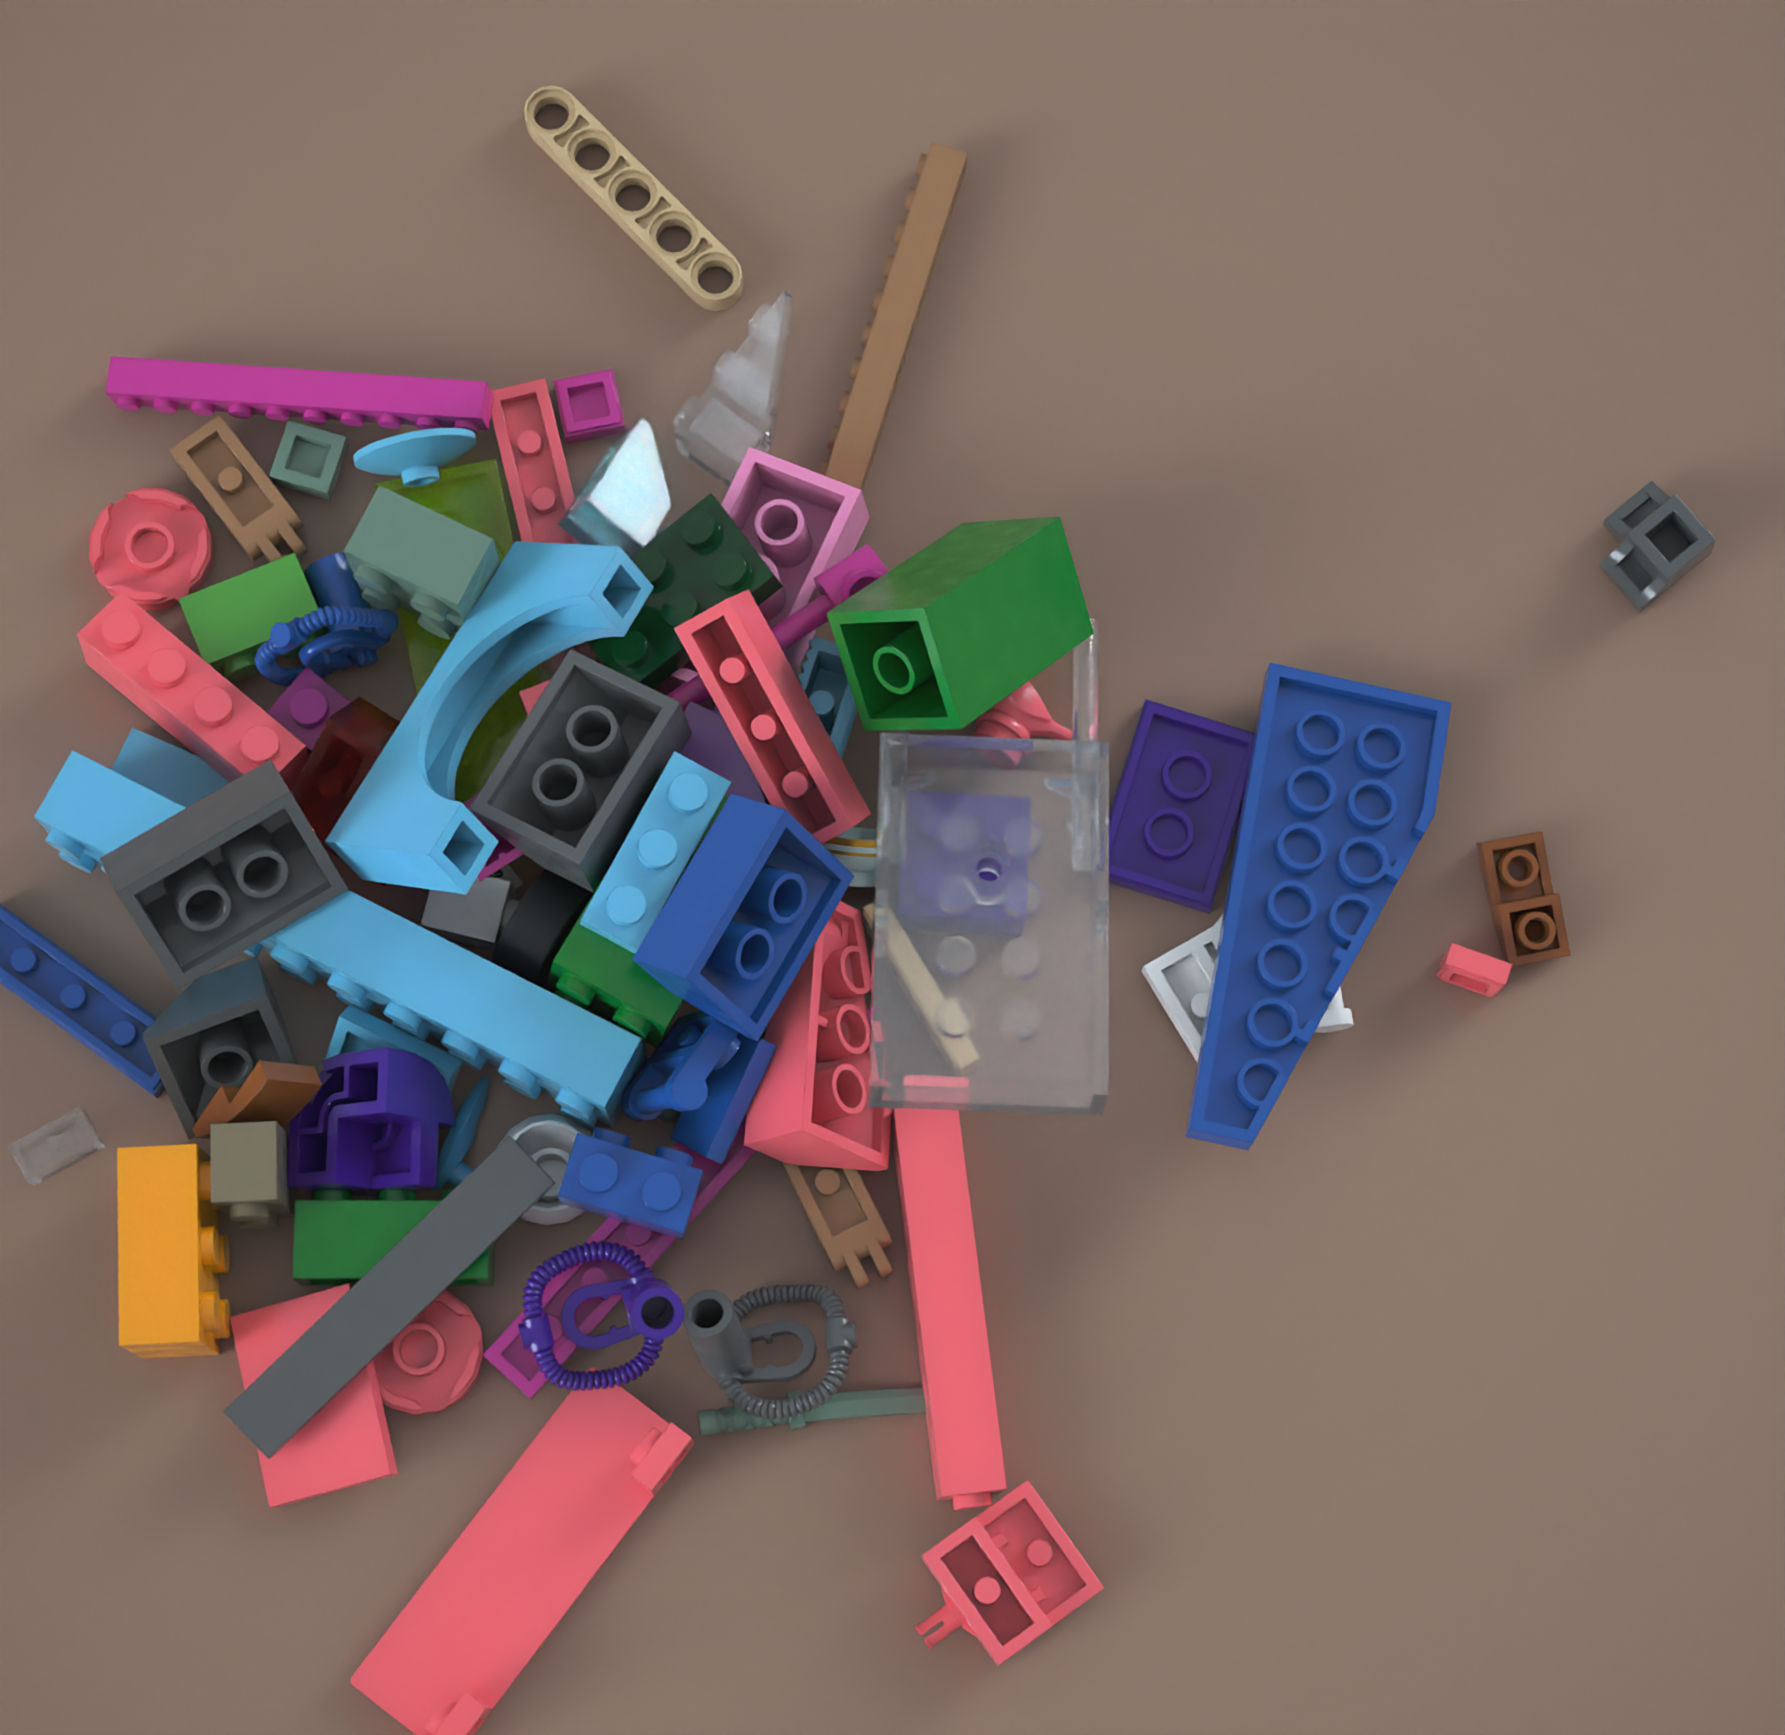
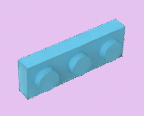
[580,751,731,954]

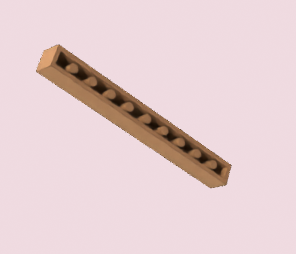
[818,142,968,493]

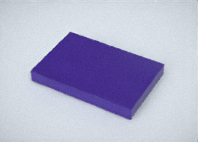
[1090,699,1255,914]

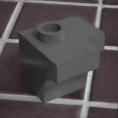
[1600,481,1716,613]

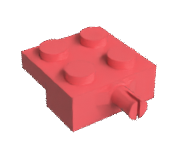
[914,1480,1104,1666]

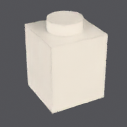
[421,876,520,950]

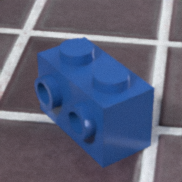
[558,1127,703,1240]

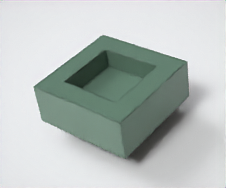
[269,420,350,501]

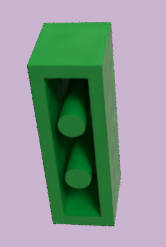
[292,1189,495,1286]

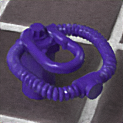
[518,1241,684,1391]

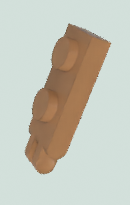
[169,414,308,563]
[780,1161,893,1290]

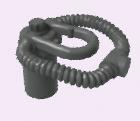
[683,1284,858,1420]

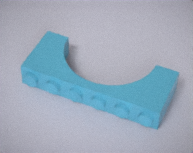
[325,541,654,894]

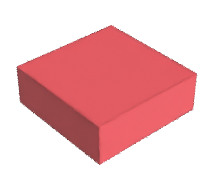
[1436,943,1513,998]

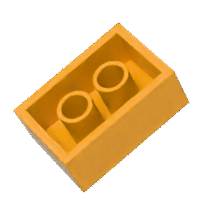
[117,1144,231,1359]

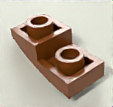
[1476,832,1571,967]
[192,1060,322,1139]

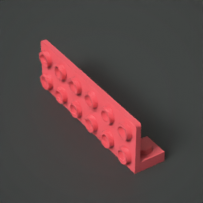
[350,1367,695,1735]

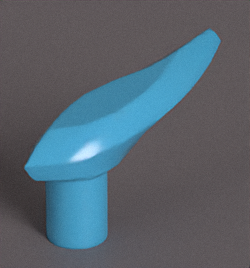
[432,1077,490,1189]

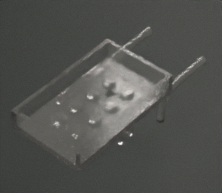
[868,618,1109,1116]

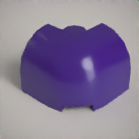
[287,1047,456,1196]

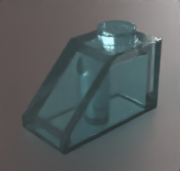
[558,417,671,557]

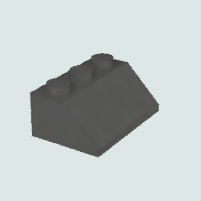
[469,649,692,893]
[99,759,349,990]

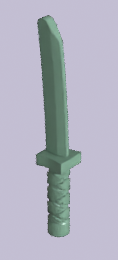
[697,1388,926,1437]

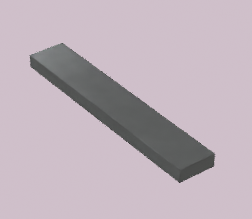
[223,1136,556,1459]

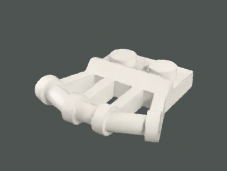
[1141,914,1354,1063]

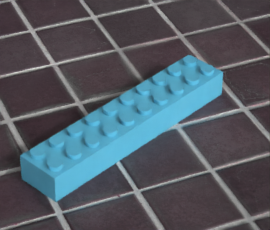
[34,750,648,1129]

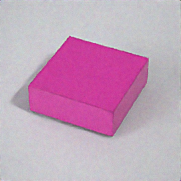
[553,369,626,444]

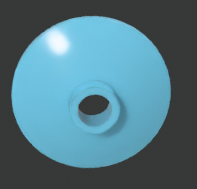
[353,428,477,487]

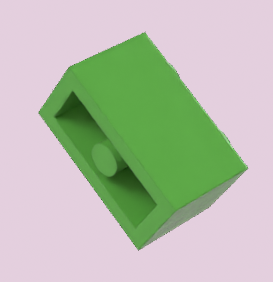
[178,553,329,682]

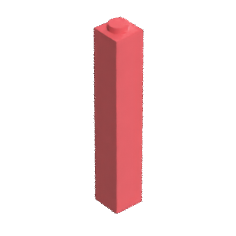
[891,1101,1007,1511]

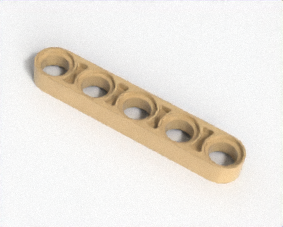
[524,86,743,311]

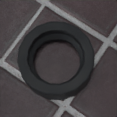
[491,869,594,988]

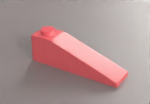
[744,901,892,1171]

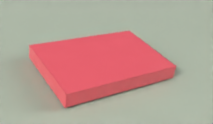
[229,1283,398,1508]

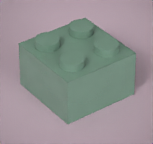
[344,485,501,640]

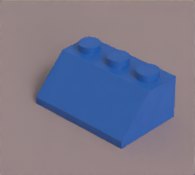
[632,793,854,1041]

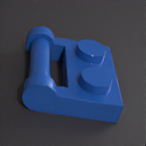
[622,1010,741,1122]

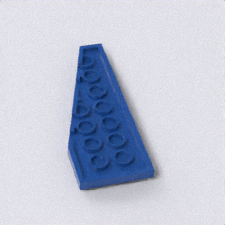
[1185,663,1452,1150]

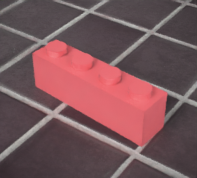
[674,589,871,844]
[77,591,312,793]

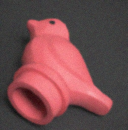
[972,681,1074,762]

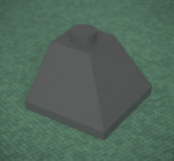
[142,956,299,1139]

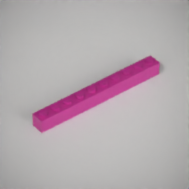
[105,356,493,434]

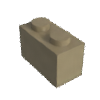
[210,1121,295,1230]

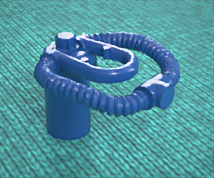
[254,553,398,686]

